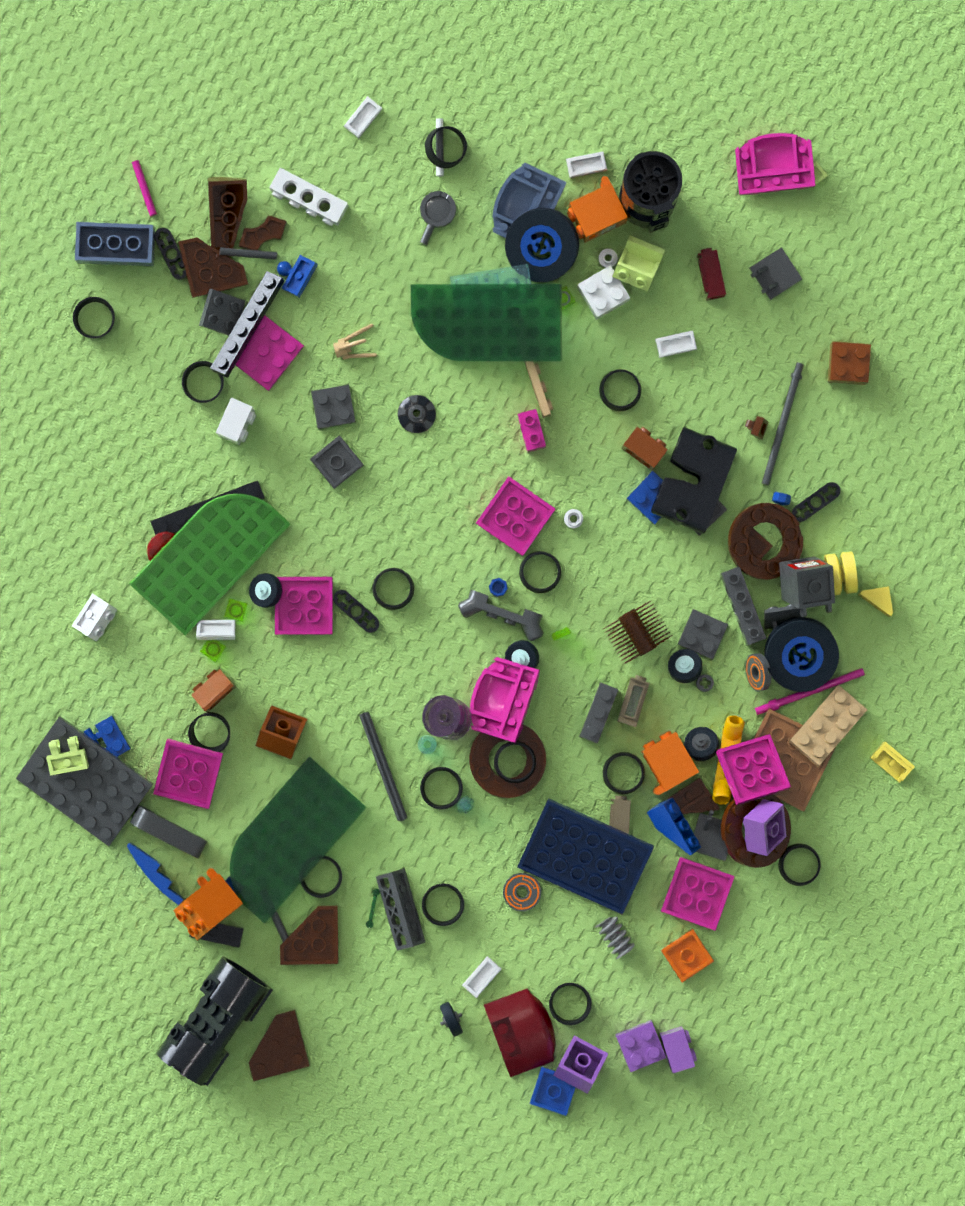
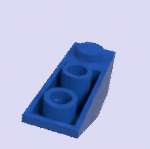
[647,797,701,855]

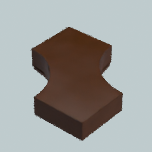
[239,215,287,250]

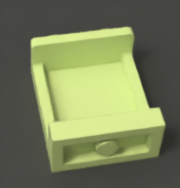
[612,235,665,292]

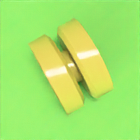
[824,551,858,596]

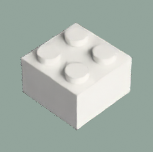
[577,265,630,320]
[216,397,256,445]

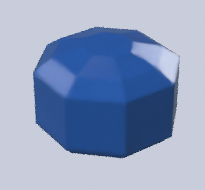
[772,492,791,506]
[489,578,508,597]

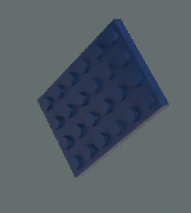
[517,798,654,915]

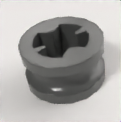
[696,674,714,692]

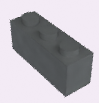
[579,682,618,743]

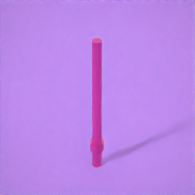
[755,668,865,715]

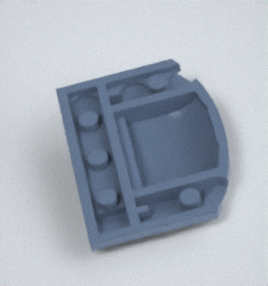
[492,163,567,252]

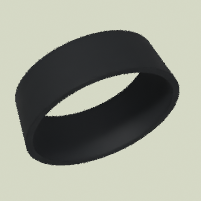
[425,126,467,168]
[73,297,115,338]
[182,361,224,403]
[599,369,641,411]
[519,551,561,593]
[372,568,414,610]
[188,712,230,752]
[494,741,536,783]
[603,752,645,794]
[420,767,463,809]
[778,844,821,886]
[300,855,342,898]
[422,883,464,926]
[549,983,592,1025]

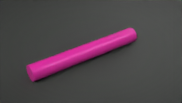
[132,160,157,217]

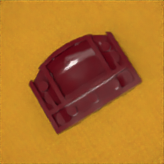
[484,989,556,1077]

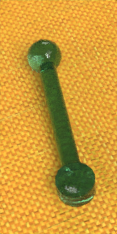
[366,888,380,928]

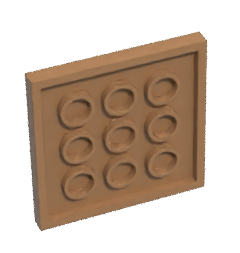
[754,709,836,812]

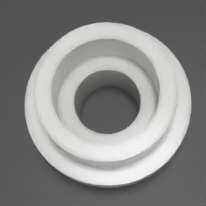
[598,249,618,268]
[564,509,583,528]

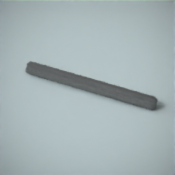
[360,712,407,821]

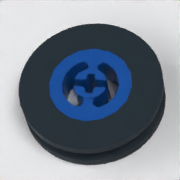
[505,208,579,282]
[764,617,839,692]

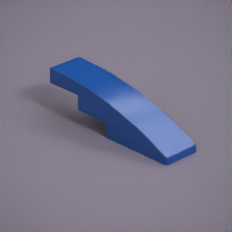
[127,842,185,905]

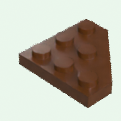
[178,237,248,298]
[280,906,338,965]
[249,1010,310,1081]

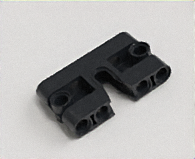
[651,427,737,534]

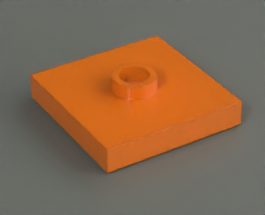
[661,929,714,983]

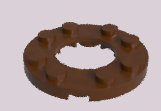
[728,503,803,580]
[469,724,546,798]
[721,794,791,868]

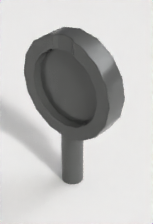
[420,191,456,245]

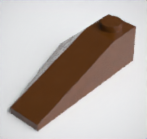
[208,177,248,257]

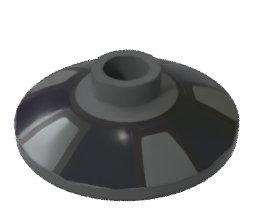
[398,395,436,433]

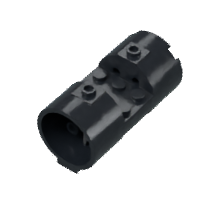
[619,151,682,233]
[156,956,273,1086]

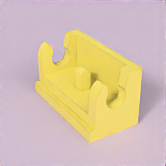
[870,742,915,783]

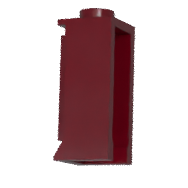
[697,248,726,301]

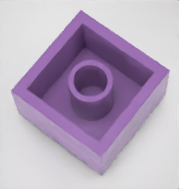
[743,799,787,856]
[615,1020,666,1072]
[659,1026,697,1073]
[553,1036,608,1094]

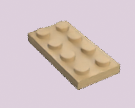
[789,685,867,767]

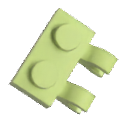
[46,736,89,776]

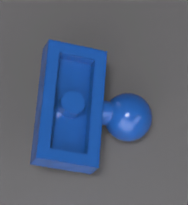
[277,255,318,298]

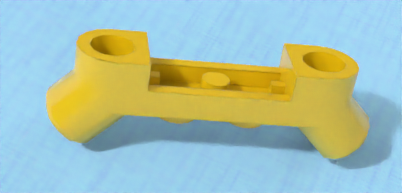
[712,715,745,805]

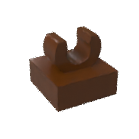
[745,416,769,440]

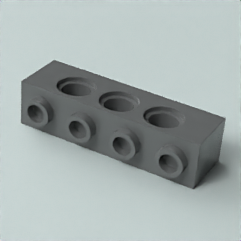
[720,567,766,646]

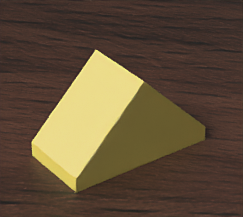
[858,586,893,617]

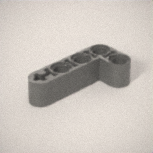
[130,805,208,859]

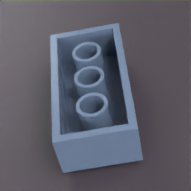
[75,222,155,266]

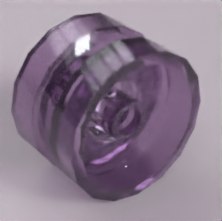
[422,695,472,740]

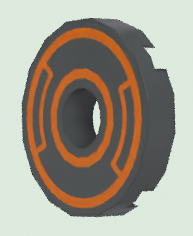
[745,653,772,692]
[503,873,541,911]

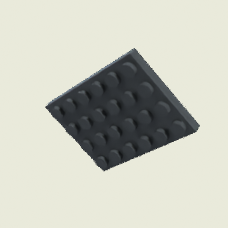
[16,716,153,846]

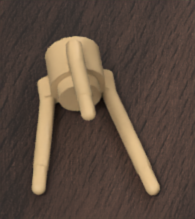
[333,324,377,360]

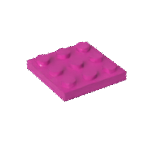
[236,315,304,391]
[476,476,555,556]
[275,577,333,635]
[716,734,791,805]
[153,739,223,809]
[661,857,735,931]

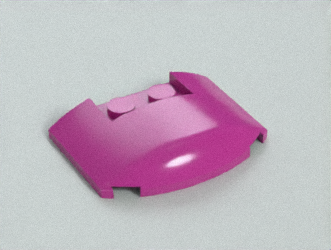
[735,133,816,195]
[470,657,540,743]

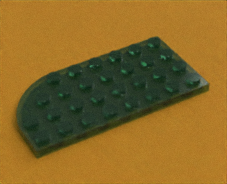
[411,284,562,361]
[230,757,367,924]

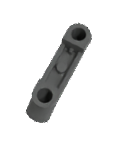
[458,590,544,641]

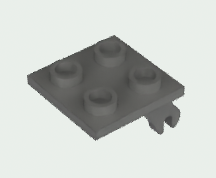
[749,247,802,300]
[764,604,801,645]
[694,810,728,861]

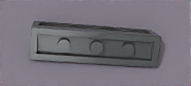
[376,868,425,951]

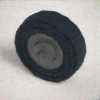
[684,727,719,761]
[440,1002,463,1037]

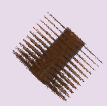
[602,600,672,664]

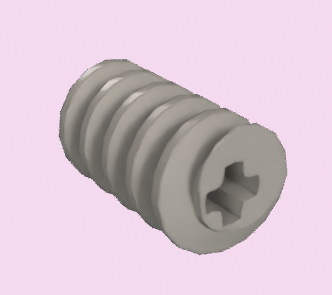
[595,917,635,959]

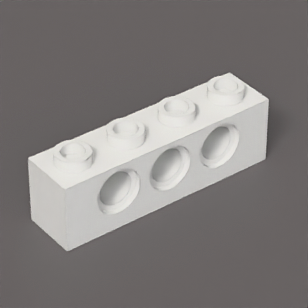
[269,168,348,226]

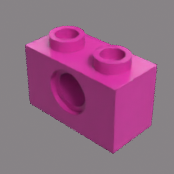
[517,409,546,453]

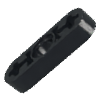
[154,228,187,280]
[791,482,841,522]
[333,590,379,633]

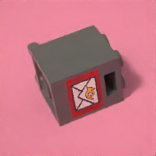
[779,556,835,617]

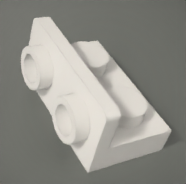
[72,594,117,641]

